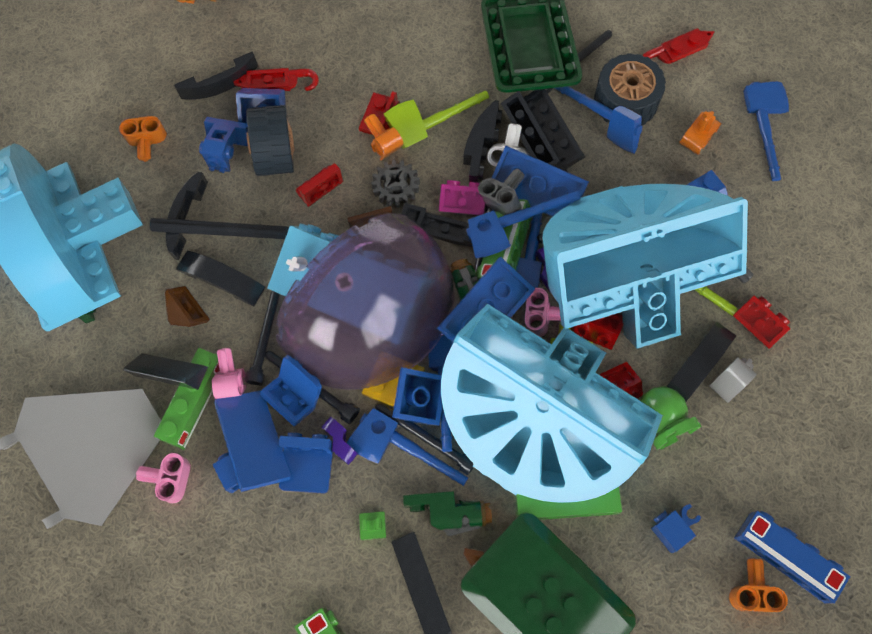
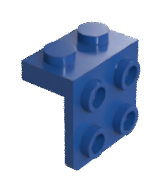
[260,355,322,427]
[279,432,333,494]

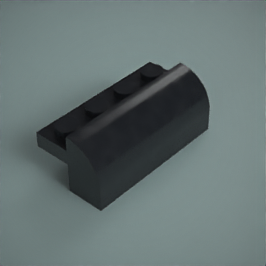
[501,89,585,172]

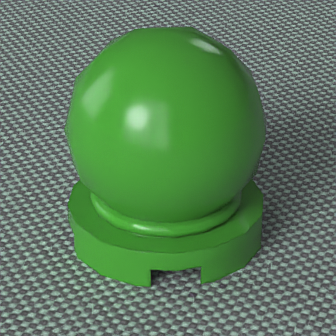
[640,386,701,450]

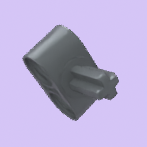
[478,169,525,215]

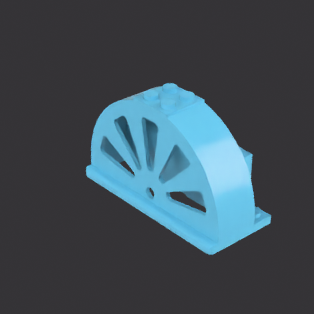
[0,143,143,331]
[542,184,748,349]
[441,304,663,503]

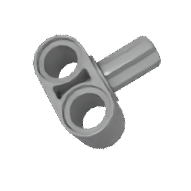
[709,357,757,403]

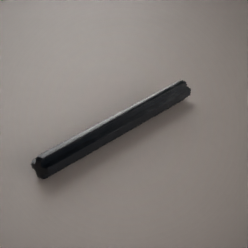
[150,218,289,239]

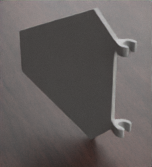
[0,389,161,529]

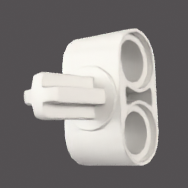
[488,124,530,167]

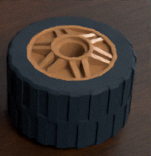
[594,53,666,126]
[246,105,295,176]

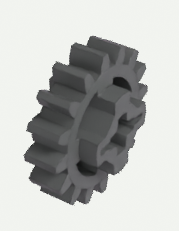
[371,159,420,207]

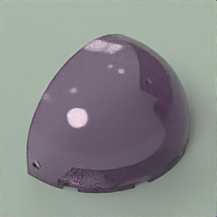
[276,213,455,389]

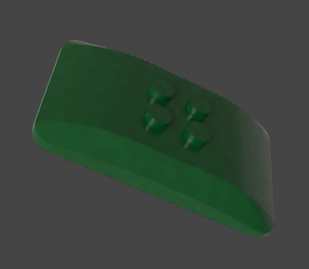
[481,0,582,93]
[460,513,636,634]

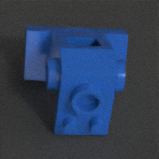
[199,117,248,173]

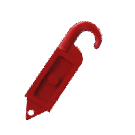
[642,28,715,64]
[233,68,319,91]

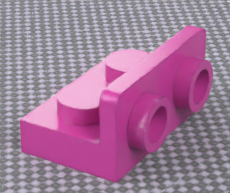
[439,180,485,215]

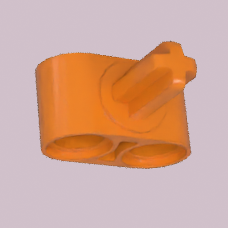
[679,111,722,155]
[364,114,403,160]
[119,116,167,162]
[729,558,788,612]

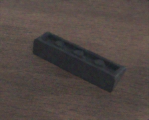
[123,353,208,390]
[391,532,452,634]

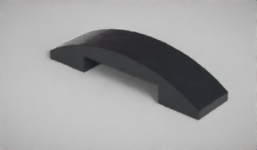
[174,51,258,100]
[166,172,208,260]
[398,203,473,247]
[176,250,266,307]
[666,322,736,402]

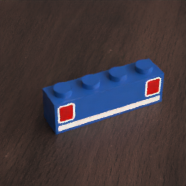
[734,511,850,604]

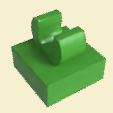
[359,512,387,540]

